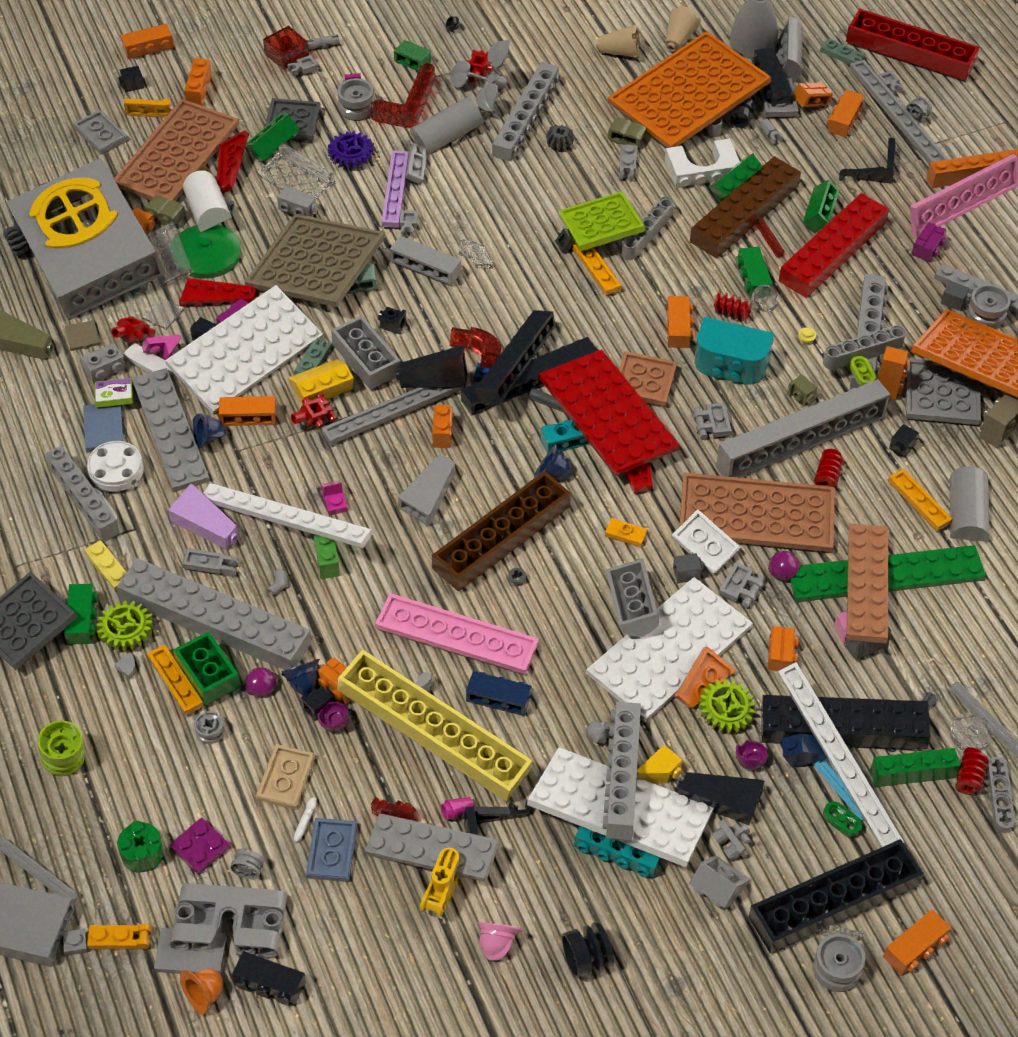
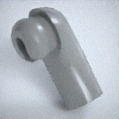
[267,569,288,596]

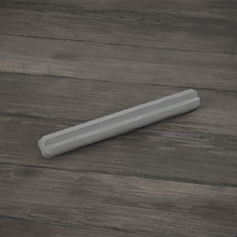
[950,681,1018,758]
[0,837,78,903]

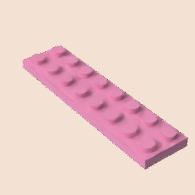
[910,154,1018,238]
[375,593,539,675]

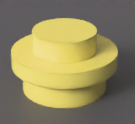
[798,328,816,344]

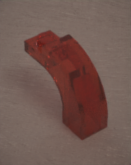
[449,327,501,368]

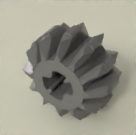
[546,124,574,151]
[3,225,29,256]

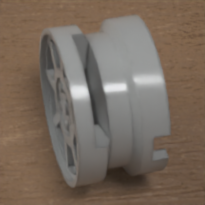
[906,96,932,123]
[194,711,225,744]
[230,848,265,879]

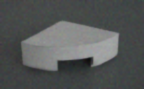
[115,652,135,679]

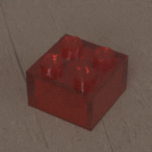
[263,25,309,70]

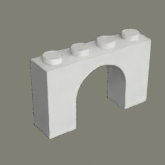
[665,139,740,188]

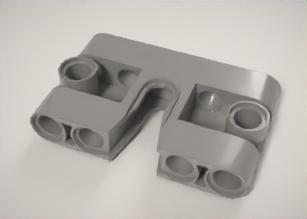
[169,883,287,958]

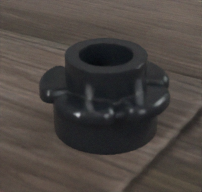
[446,16,460,31]

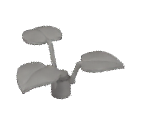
[450,40,510,112]

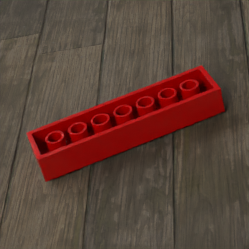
[846,8,980,81]
[778,193,889,298]

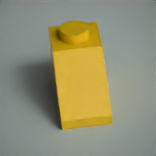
[636,745,683,783]

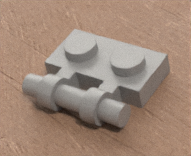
[693,403,732,439]
[719,562,765,608]

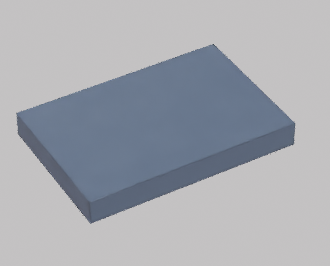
[83,404,124,452]
[306,818,358,882]

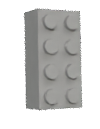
[331,315,401,390]

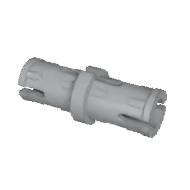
[306,34,340,50]

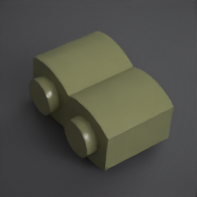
[608,117,646,149]
[144,195,186,228]

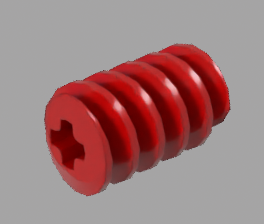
[714,290,753,321]
[814,449,844,488]
[955,747,989,794]

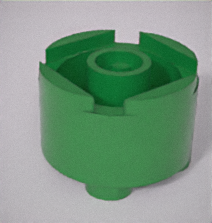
[117,821,164,873]

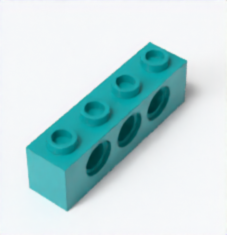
[540,420,590,453]
[574,826,662,878]

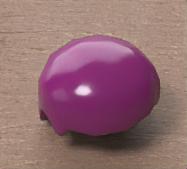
[768,551,800,581]
[244,667,277,698]
[318,702,349,732]
[736,740,768,770]

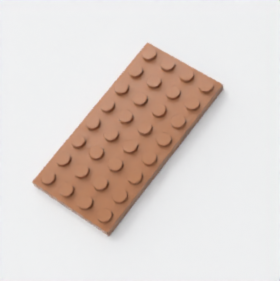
[114,99,239,201]
[679,472,835,552]

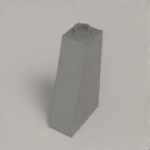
[398,454,455,527]

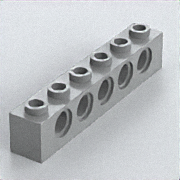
[45,445,120,542]

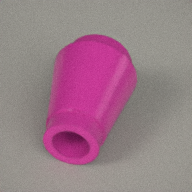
[441,797,474,820]

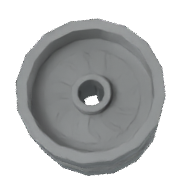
[337,78,374,120]
[967,284,1011,329]
[812,933,866,992]

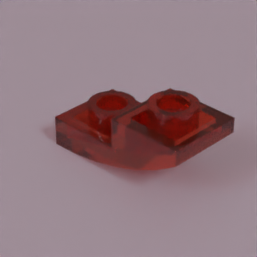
[371,797,417,821]

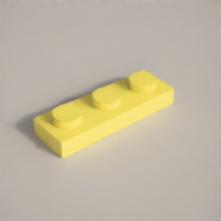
[84,540,127,592]

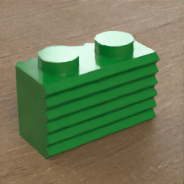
[394,40,431,72]

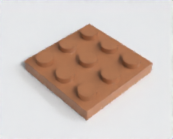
[619,351,677,407]

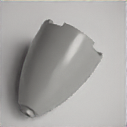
[730,0,778,59]

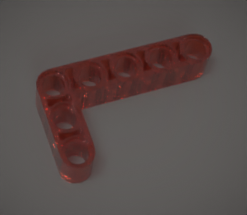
[371,63,435,128]

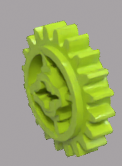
[97,600,153,652]
[698,679,756,734]

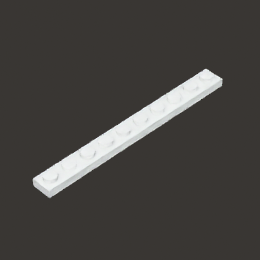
[203,483,373,548]
[778,662,904,847]

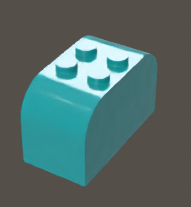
[694,317,775,385]

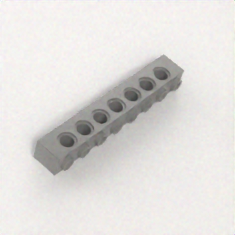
[492,62,561,162]
[849,274,888,390]
[602,701,641,840]

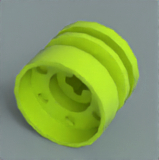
[38,720,85,776]

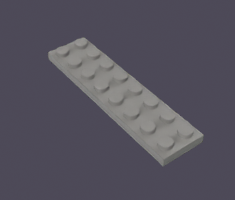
[132,368,210,492]

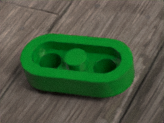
[823,801,862,837]

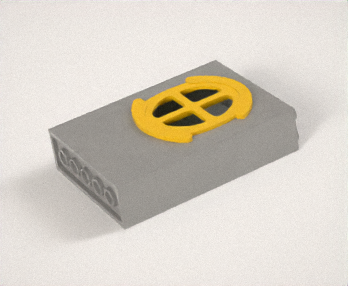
[6,158,164,320]

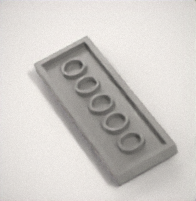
[365,813,499,882]

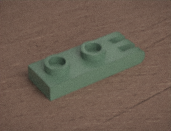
[820,38,866,65]
[294,338,333,375]

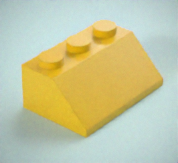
[288,359,354,405]

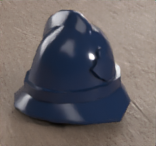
[193,413,227,448]
[534,445,573,483]
[281,659,320,697]

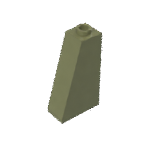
[0,310,54,360]

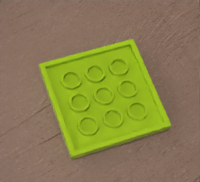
[558,191,645,251]

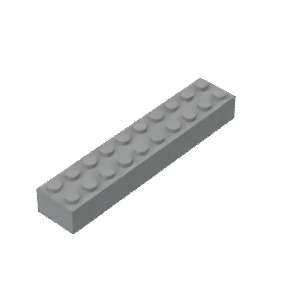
[716,379,890,478]
[116,558,312,670]

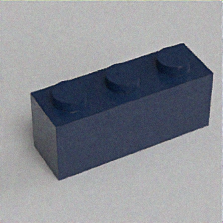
[466,671,532,716]

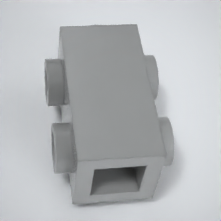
[277,186,318,217]

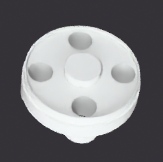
[87,441,144,492]

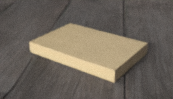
[255,744,316,810]

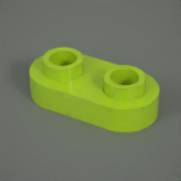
[850,356,876,386]

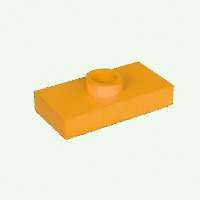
[605,518,647,547]

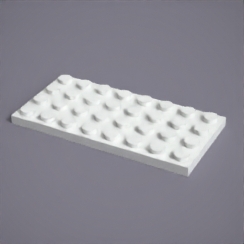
[165,285,323,414]
[586,577,753,723]
[527,747,714,867]

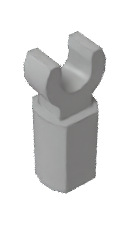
[759,118,783,145]

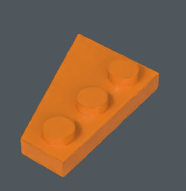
[674,647,736,708]

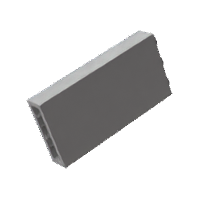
[0,882,75,967]

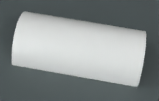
[183,171,232,232]

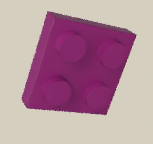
[169,817,231,875]

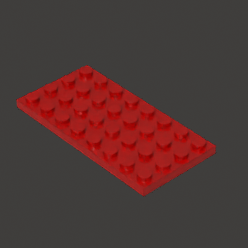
[539,349,680,476]

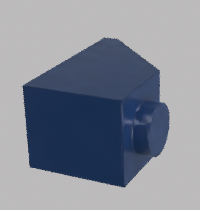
[781,734,828,767]

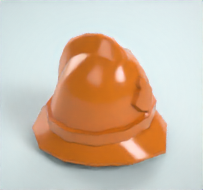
[180,969,224,1015]

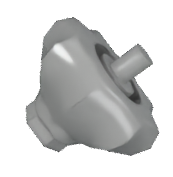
[586,721,610,744]

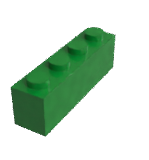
[870,748,960,787]

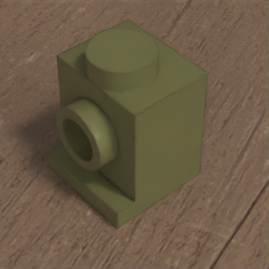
[787,375,817,406]

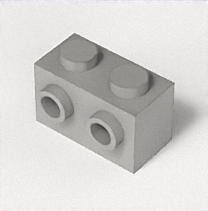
[81,343,126,383]

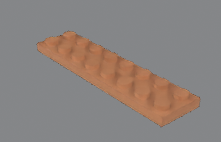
[846,523,888,643]

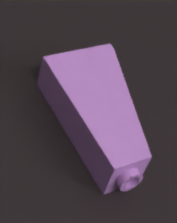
[168,484,238,550]

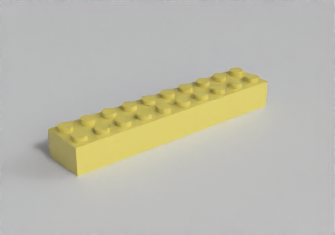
[337,649,533,802]

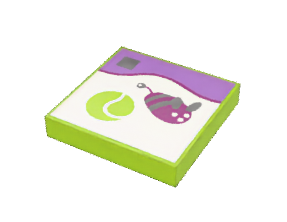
[95,378,133,408]

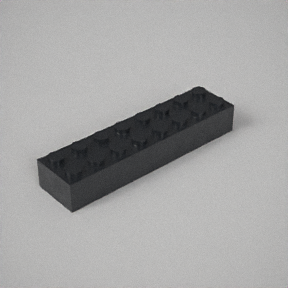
[761,695,931,749]
[748,839,924,953]

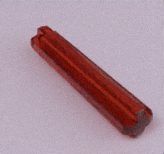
[755,218,785,258]

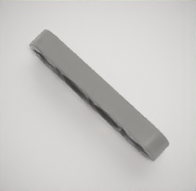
[987,756,1015,833]

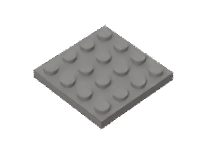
[905,358,981,425]

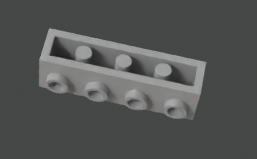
[390,236,461,285]

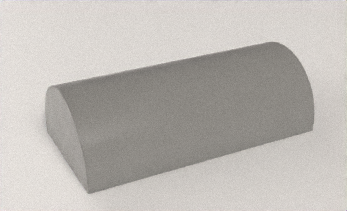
[777,17,802,82]
[410,96,484,155]
[949,466,990,542]
[606,559,659,636]

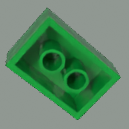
[173,631,241,706]

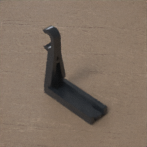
[839,138,896,183]
[463,801,531,835]

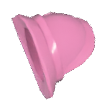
[477,922,523,960]

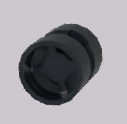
[729,98,756,128]

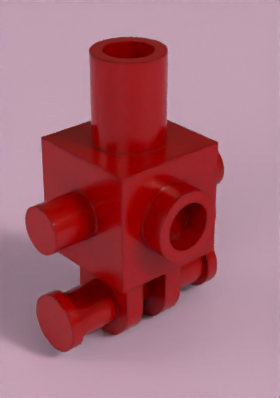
[466,50,494,83]
[111,316,156,343]
[290,394,338,428]

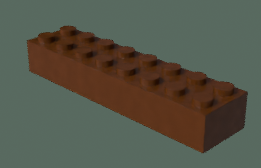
[690,156,801,259]
[432,471,571,592]

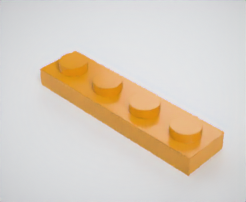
[573,244,622,296]
[888,468,953,531]
[147,644,204,716]

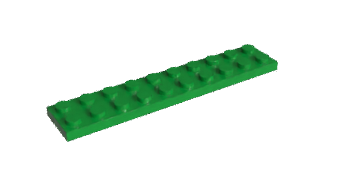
[789,545,986,603]

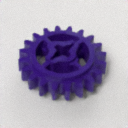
[328,131,374,169]

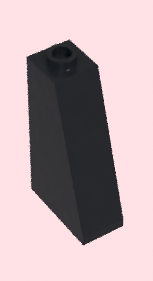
[396,346,468,388]
[676,772,765,825]

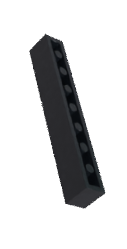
[475,310,556,405]
[461,337,598,416]

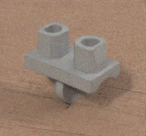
[712,820,750,861]

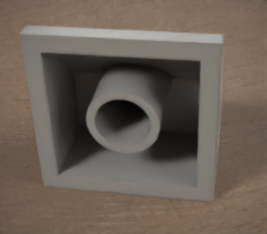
[689,855,751,908]

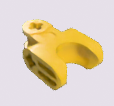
[419,848,459,918]

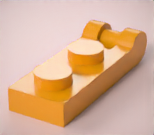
[124,98,172,118]
[87,923,152,950]

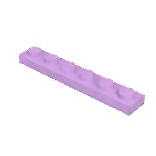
[382,150,409,228]

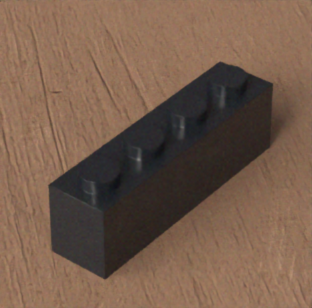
[752,47,792,105]

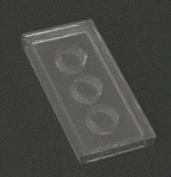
[147,221,193,289]

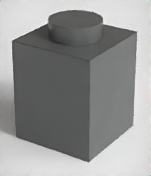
[941,281,970,311]
[673,553,704,584]

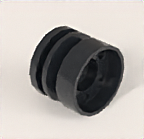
[561,921,614,978]

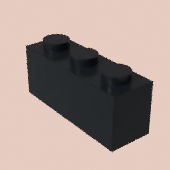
[232,951,306,1006]

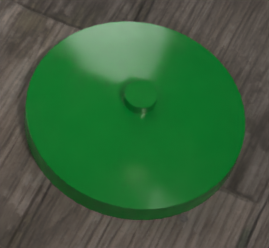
[171,225,241,279]

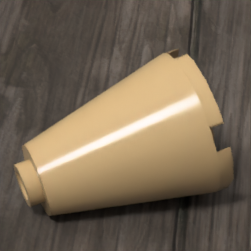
[665,6,701,52]
[596,25,640,58]

